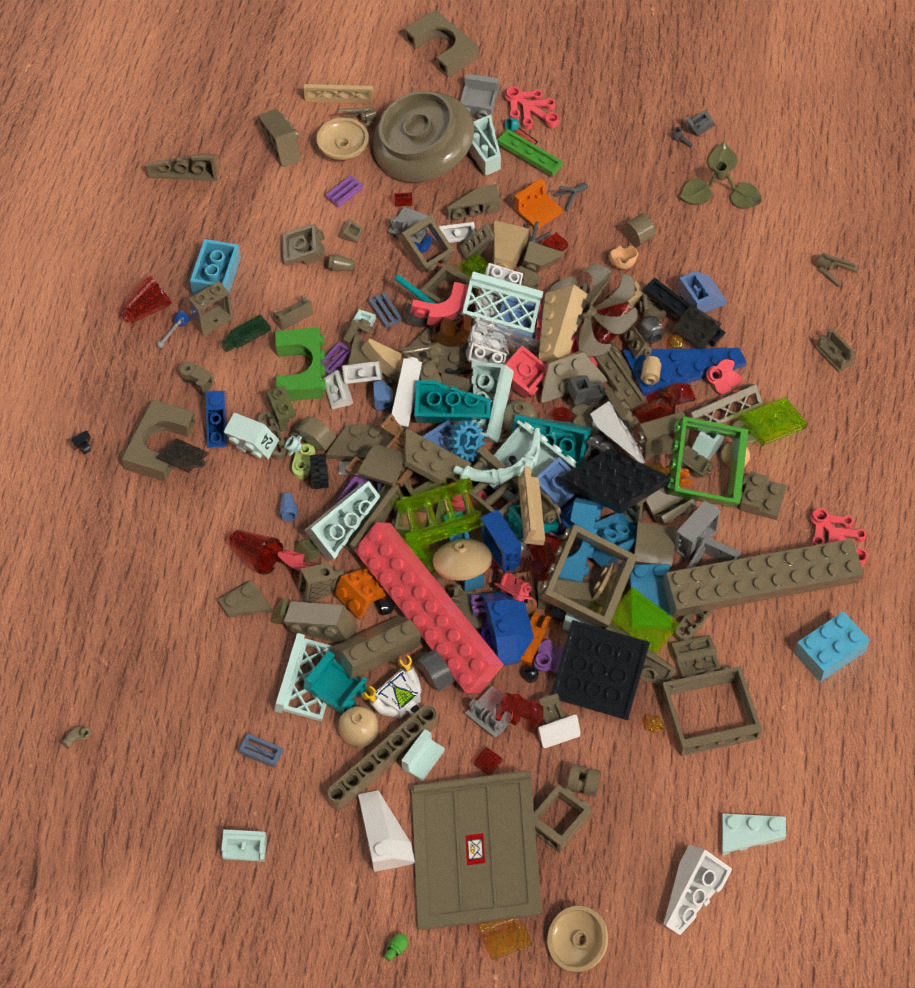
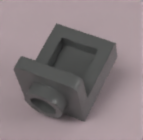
[686,110,715,136]

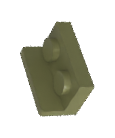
[267,386,296,432]

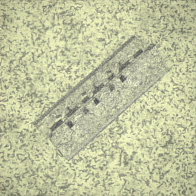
[467,316,540,359]

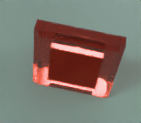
[394,192,413,207]
[669,383,696,405]

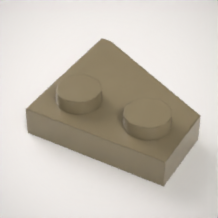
[218,581,272,618]

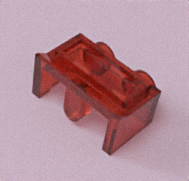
[496,693,544,733]

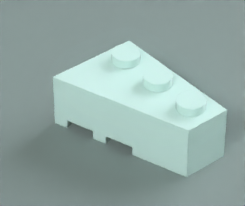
[468,114,501,176]

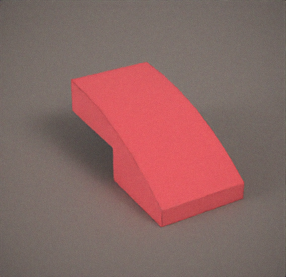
[278,550,315,572]

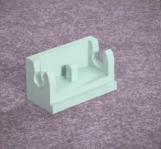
[221,829,267,862]

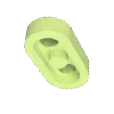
[292,443,315,479]

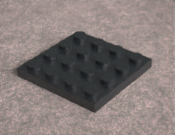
[560,449,670,514]
[551,620,650,720]

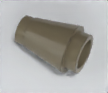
[328,253,355,271]

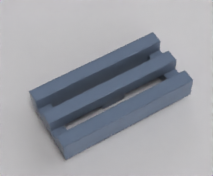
[369,292,402,328]
[238,733,284,768]

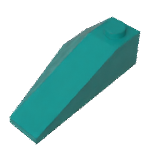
[414,380,491,423]
[512,414,592,467]

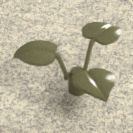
[680,142,762,209]

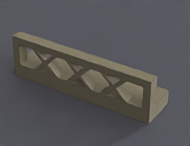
[684,383,763,433]
[343,484,402,556]

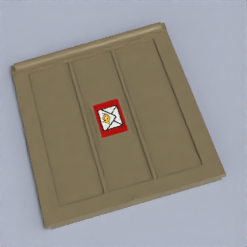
[411,770,542,930]

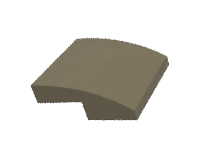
[358,444,406,486]
[633,522,676,569]
[671,635,722,679]

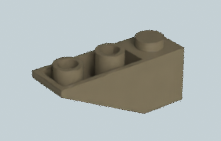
[448,184,500,220]

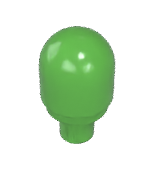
[384,934,408,962]

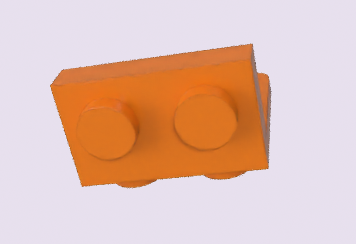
[514,178,562,229]
[333,568,390,619]

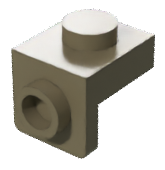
[639,294,666,318]
[344,318,374,343]
[539,694,565,725]

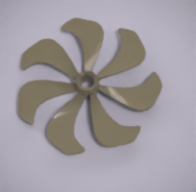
[535,264,638,357]

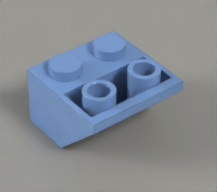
[678,271,727,314]

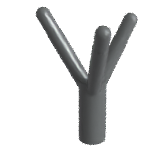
[553,182,588,211]
[524,221,551,255]

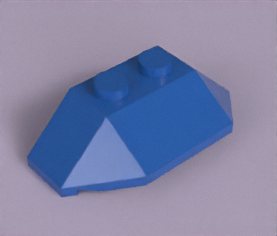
[481,592,534,666]

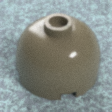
[502,399,538,433]

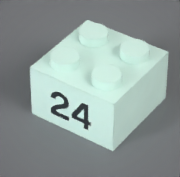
[224,413,279,459]

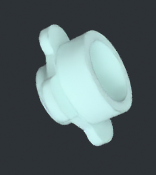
[284,435,302,456]

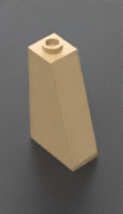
[492,221,529,270]

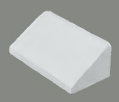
[439,222,475,243]
[342,361,383,384]
[323,370,353,409]
[538,714,581,748]

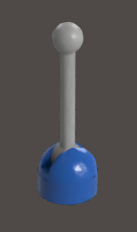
[157,310,190,348]

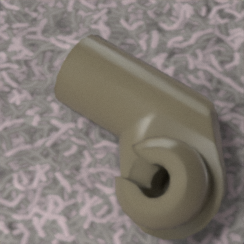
[61,727,91,749]

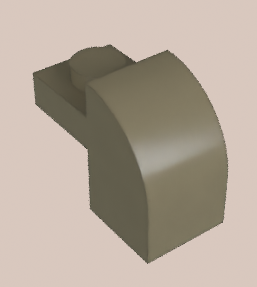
[290,416,336,451]

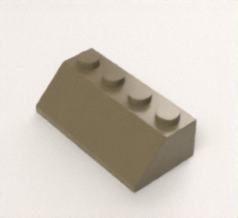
[330,616,421,679]

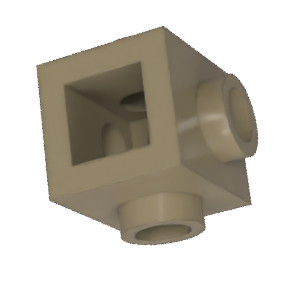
[517,266,541,290]

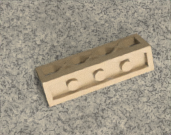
[304,84,374,104]
[518,466,545,545]

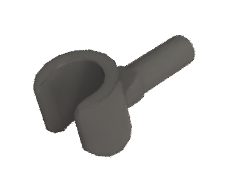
[672,127,693,148]

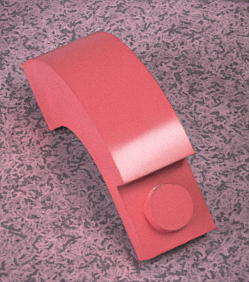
[410,282,468,325]

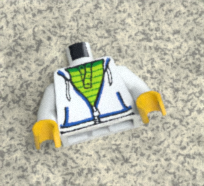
[361,655,422,719]

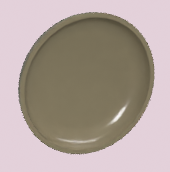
[372,91,474,182]

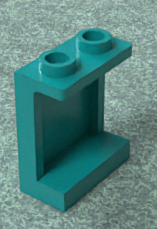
[303,651,368,715]

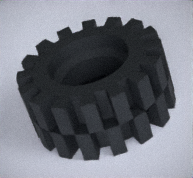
[310,454,329,489]

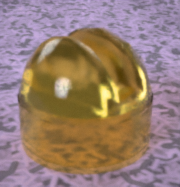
[668,335,683,349]
[646,715,664,733]

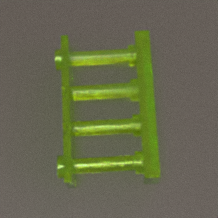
[396,478,482,549]

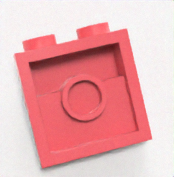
[505,346,546,399]

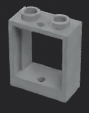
[674,501,721,562]
[687,536,741,568]

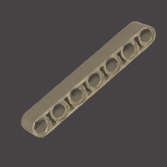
[327,705,437,810]

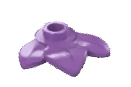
[534,639,564,674]

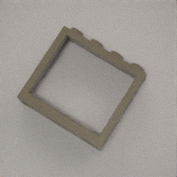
[539,524,637,629]
[661,666,762,756]

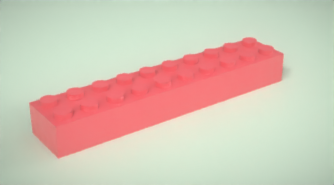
[354,522,504,694]

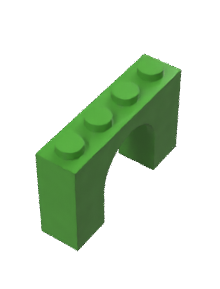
[275,327,326,401]

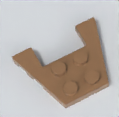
[345,414,414,487]

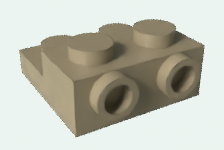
[283,224,325,266]
[740,471,787,520]

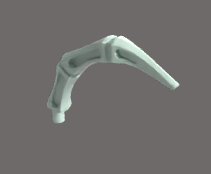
[453,428,540,485]

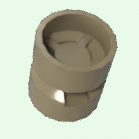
[567,764,601,797]

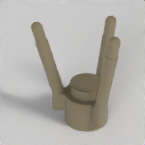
[338,107,377,127]
[817,253,858,287]
[399,342,443,366]

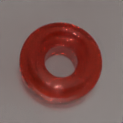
[552,407,571,422]

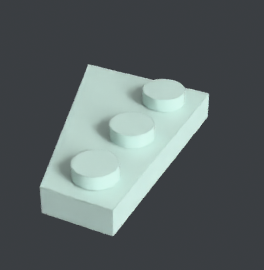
[722,814,786,856]

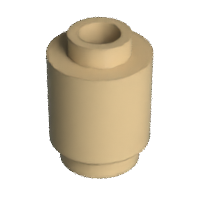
[641,356,661,385]

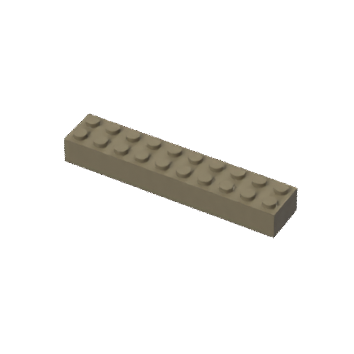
[661,538,864,617]

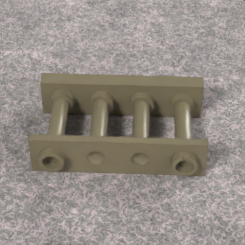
[450,446,520,518]

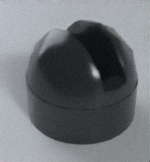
[379,599,394,616]
[523,665,539,683]

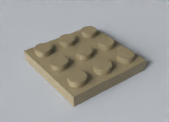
[402,325,469,382]

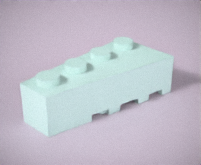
[471,361,514,443]
[304,481,380,561]

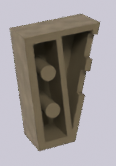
[258,108,301,167]

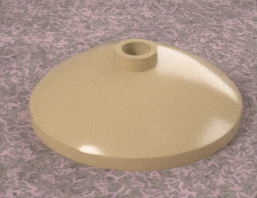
[317,118,369,160]
[433,539,492,580]
[547,906,608,972]

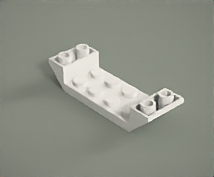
[466,263,523,364]

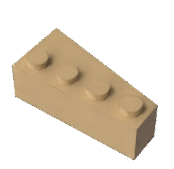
[539,285,587,363]

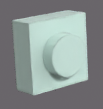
[352,309,376,333]

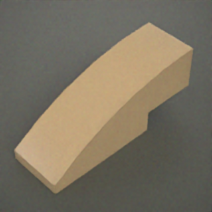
[361,338,403,383]

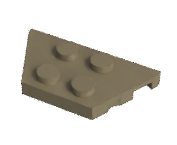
[539,351,608,403]
[326,424,392,461]
[404,429,472,484]

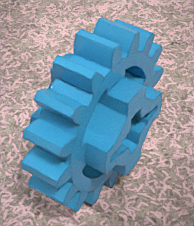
[448,420,485,461]

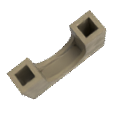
[404,9,479,78]
[121,400,196,482]

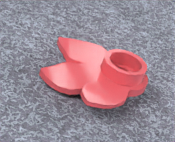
[706,359,743,395]

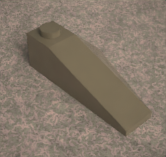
[146,153,220,181]
[535,573,602,610]
[605,623,676,685]

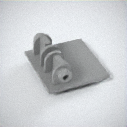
[388,206,435,244]
[465,686,522,738]

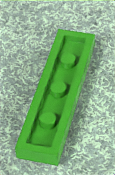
[497,129,563,177]

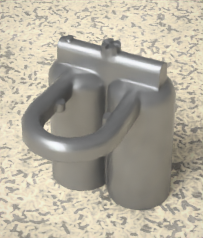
[583,434,619,464]

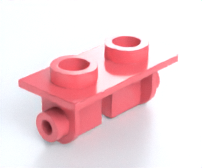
[495,572,533,601]

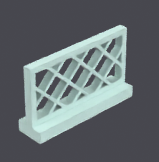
[461,272,543,335]
[274,633,339,722]

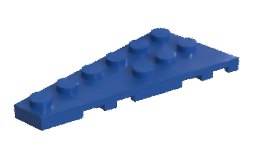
[623,348,746,396]

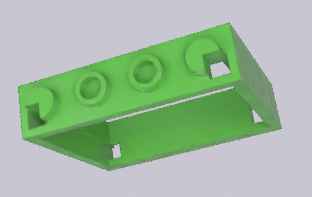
[667,416,749,507]

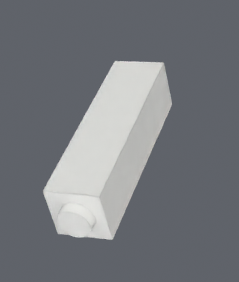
[391,357,422,430]

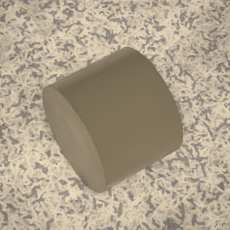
[623,213,656,247]

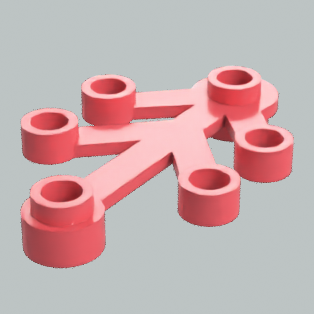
[505,87,559,129]
[810,508,868,565]

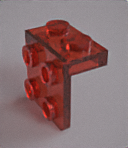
[632,384,677,424]

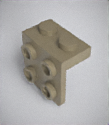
[645,472,696,525]

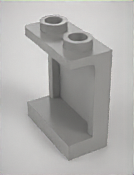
[460,73,499,119]

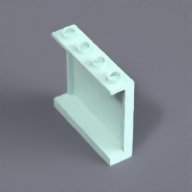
[480,420,577,505]

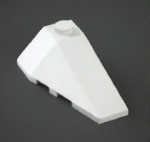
[590,401,645,464]
[358,790,415,872]
[663,845,732,935]

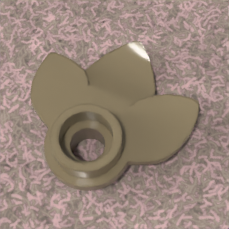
[571,403,602,436]

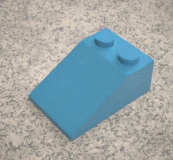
[577,513,636,568]
[629,564,672,628]

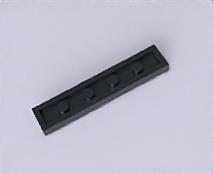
[642,277,726,347]

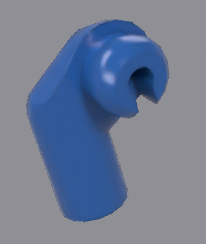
[415,235,434,253]

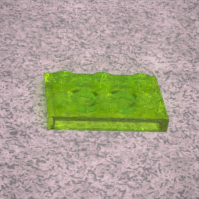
[740,397,808,446]
[611,587,680,654]

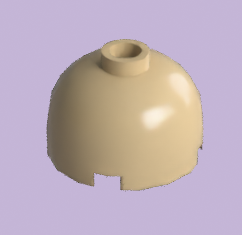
[338,706,379,748]

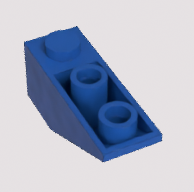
[206,391,227,448]

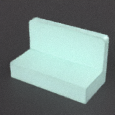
[401,729,445,781]

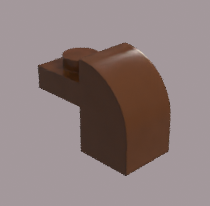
[432,314,472,347]

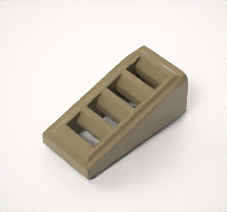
[460,223,495,261]

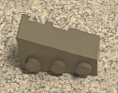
[284,601,358,643]

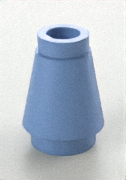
[279,493,299,522]

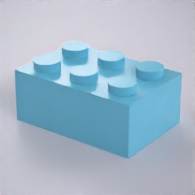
[190,239,241,295]
[795,611,870,682]

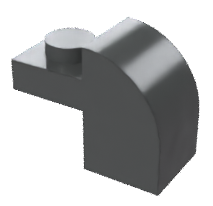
[567,375,607,406]
[412,649,455,692]

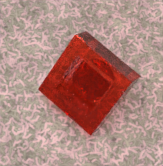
[543,232,568,252]
[474,747,503,775]

